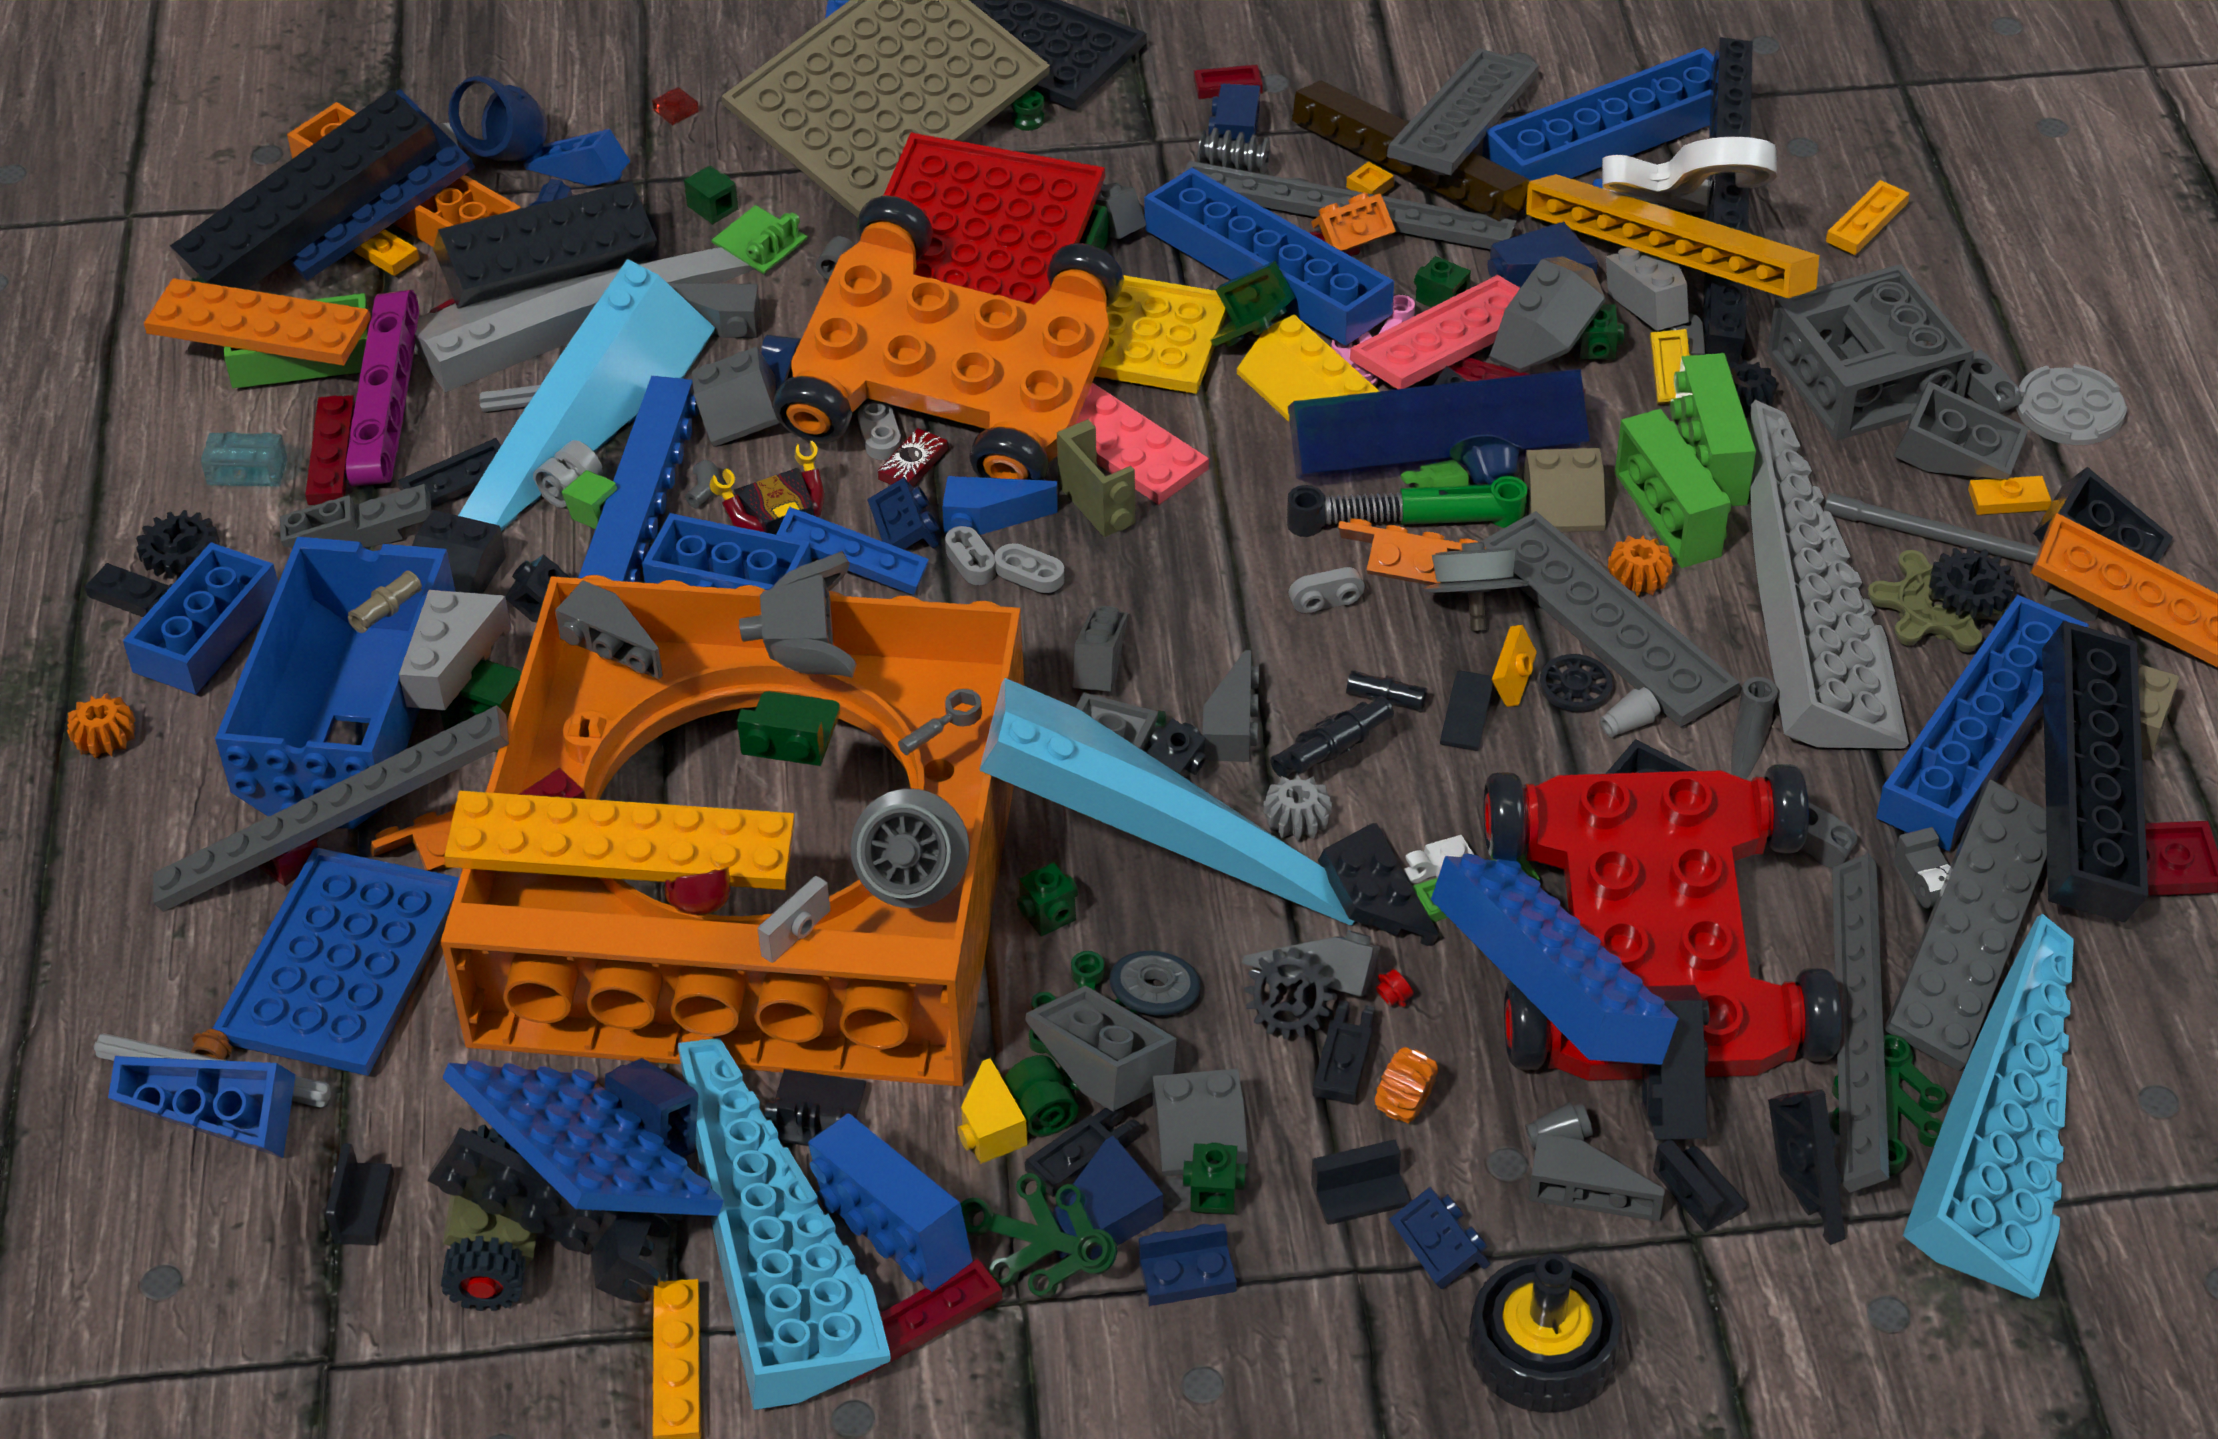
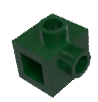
[1575,304,1624,360]
[1016,862,1078,937]
[1183,1143,1246,1214]

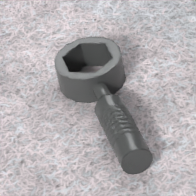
[898,689,982,755]

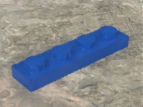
[776,507,929,595]

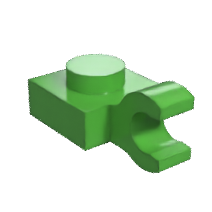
[1400,460,1468,488]

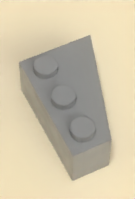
[1606,247,1689,331]
[399,590,512,710]

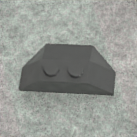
[1490,256,1605,373]

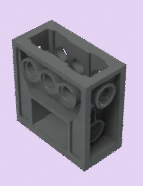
[1767,264,1974,441]

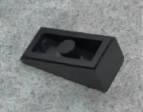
[1440,670,1494,751]

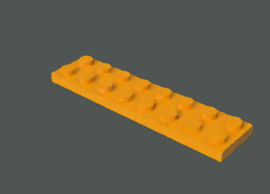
[444,791,795,890]

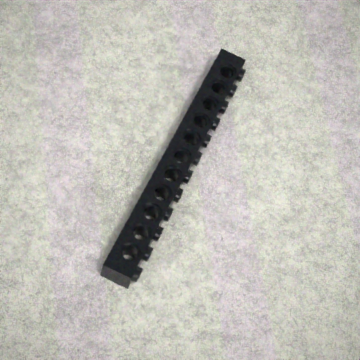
[1703,37,1753,366]

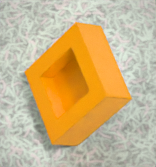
[1346,161,1394,195]

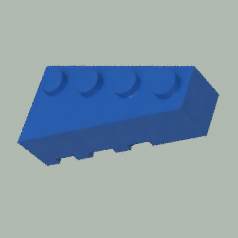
[108,1056,296,1158]

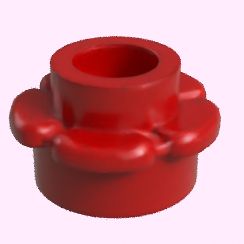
[1376,969,1414,1008]

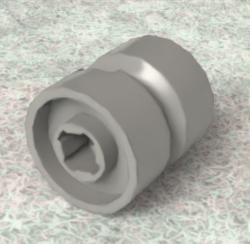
[533,440,603,508]

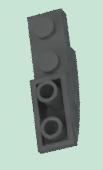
[280,484,431,548]

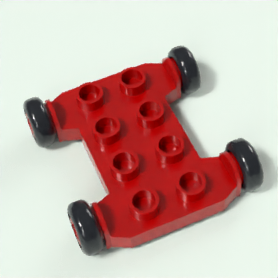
[1483,764,1842,1081]

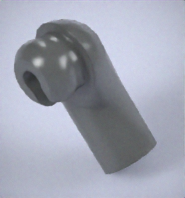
[685,460,720,508]

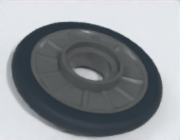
[1110,950,1200,1016]

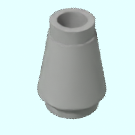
[1600,687,1660,738]

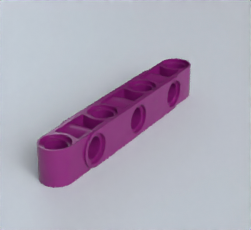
[346,290,419,487]

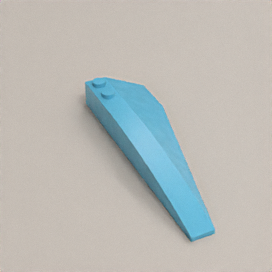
[458,259,715,531]
[979,678,1355,926]
[1903,914,2074,1299]
[678,1038,891,1410]

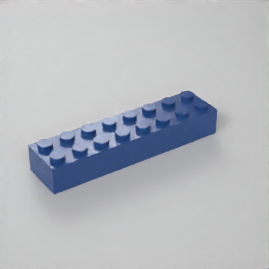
[1482,48,1714,195]
[1144,168,1394,346]
[1876,594,2089,851]
[1431,853,1678,1065]

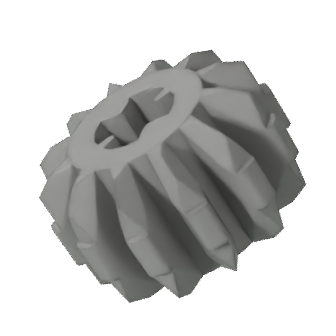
[1264,773,1332,842]

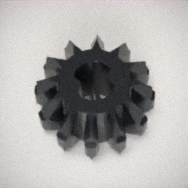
[1729,359,1777,418]

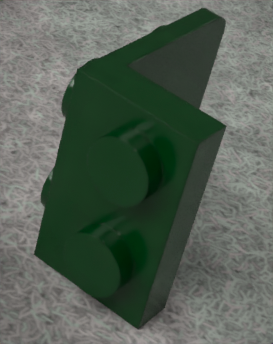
[1210,261,1295,347]
[737,691,840,766]

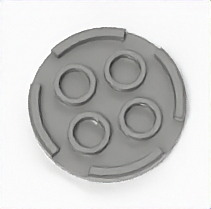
[2016,364,2127,445]

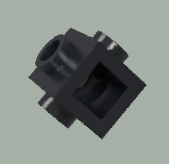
[505,554,571,622]
[1147,718,1207,779]

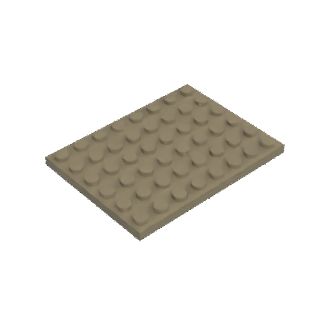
[722,0,1050,218]

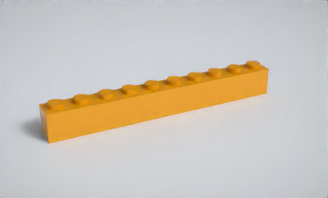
[1526,174,1819,298]

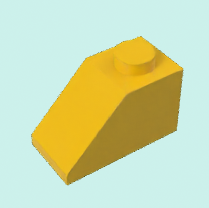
[957,1058,1027,1164]

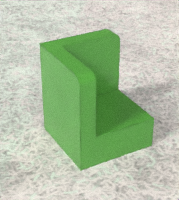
[561,470,617,529]

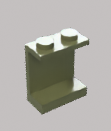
[1057,419,1136,537]

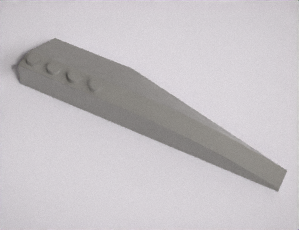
[1750,400,1909,749]

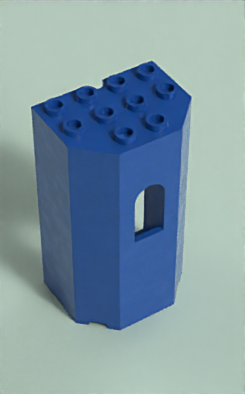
[215,537,456,829]

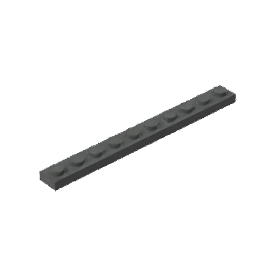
[1184,161,1516,250]
[153,706,509,912]
[1832,853,1889,1192]

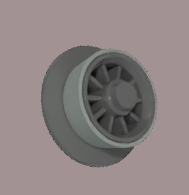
[1422,542,1529,631]
[851,788,969,908]

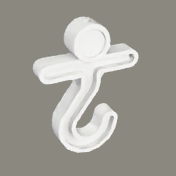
[1602,137,1777,212]

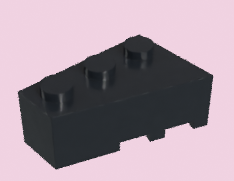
[1641,985,1709,1140]

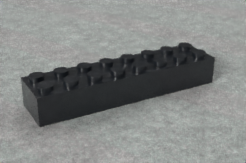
[170,89,441,290]
[2042,621,2148,923]

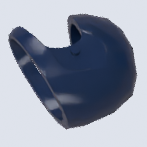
[448,75,548,163]

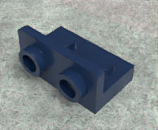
[867,477,939,549]
[1389,1187,1491,1290]
[1139,1224,1236,1306]

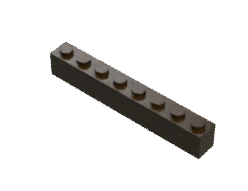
[1292,80,1529,222]

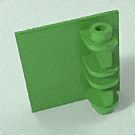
[711,205,808,274]

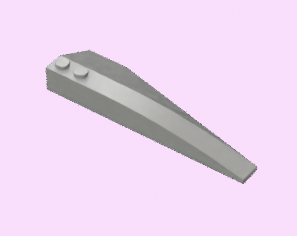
[414,247,755,392]

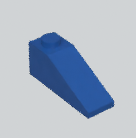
[523,129,630,186]
[942,476,1058,535]

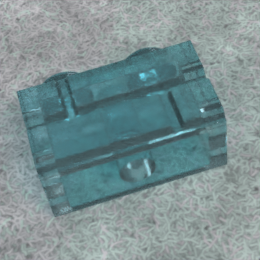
[201,432,287,487]

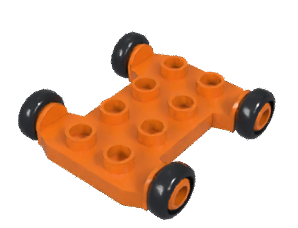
[773,196,1124,480]

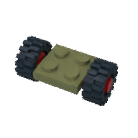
[441,1125,536,1311]

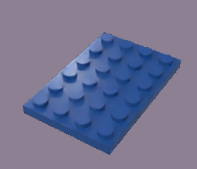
[212,847,460,1076]
[442,1060,724,1216]

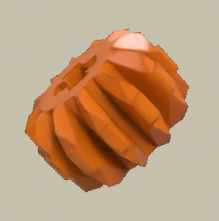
[1608,534,1673,596]
[67,693,135,759]
[1375,1047,1438,1123]

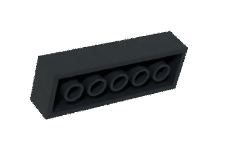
[433,181,657,309]

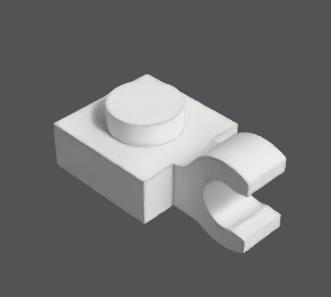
[1404,835,1473,884]

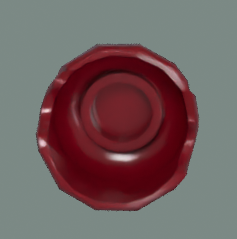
[665,867,730,916]

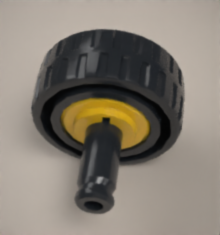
[1469,1253,1623,1413]

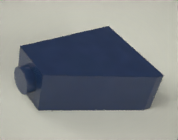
[1487,222,1598,288]
[605,1058,699,1157]
[1052,1136,1163,1260]

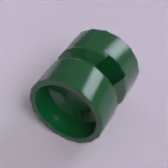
[1004,1055,1078,1137]

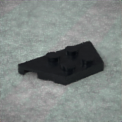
[1317,823,1439,946]
[1768,1089,1846,1245]

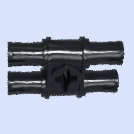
[1270,696,1394,778]

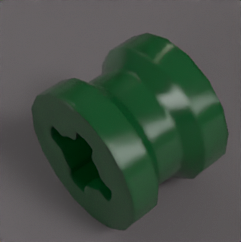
[1011,90,1044,131]

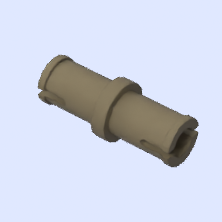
[348,570,422,633]

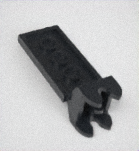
[427,1127,684,1303]

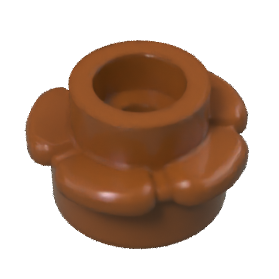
[191,1029,232,1060]

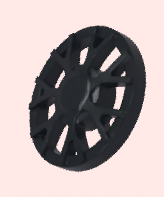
[1539,654,1613,712]

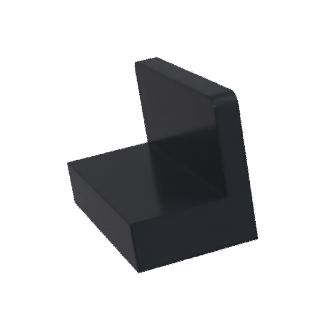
[1311,1139,1409,1225]
[1653,1139,1747,1233]
[326,1143,394,1246]

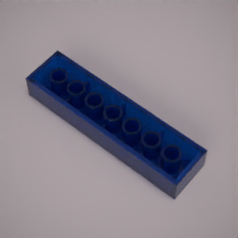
[1288,369,1590,478]

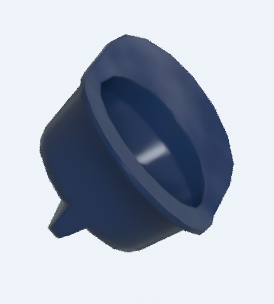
[1450,434,1524,485]

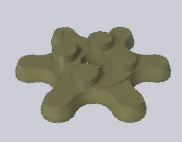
[1868,550,2012,652]

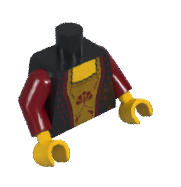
[710,441,825,534]

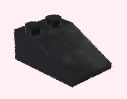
[2033,467,2173,563]
[412,510,506,594]

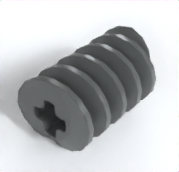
[1197,127,1270,175]

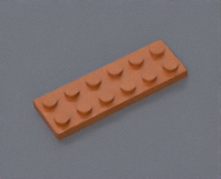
[144,278,371,366]
[2030,513,2218,668]

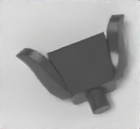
[739,551,857,678]

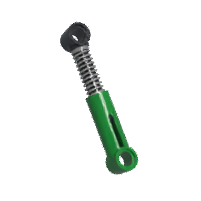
[1287,476,1527,537]

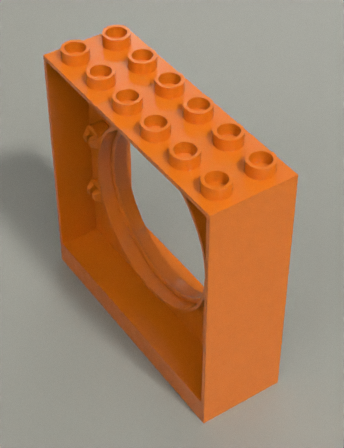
[441,575,1024,1087]

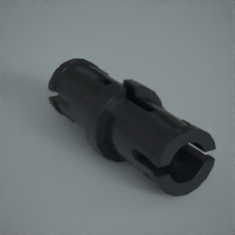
[1346,670,1428,712]

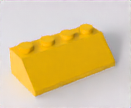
[1237,314,1380,452]

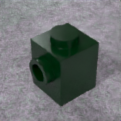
[684,165,738,225]
[1414,256,1471,308]

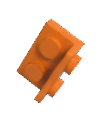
[1311,192,1396,252]

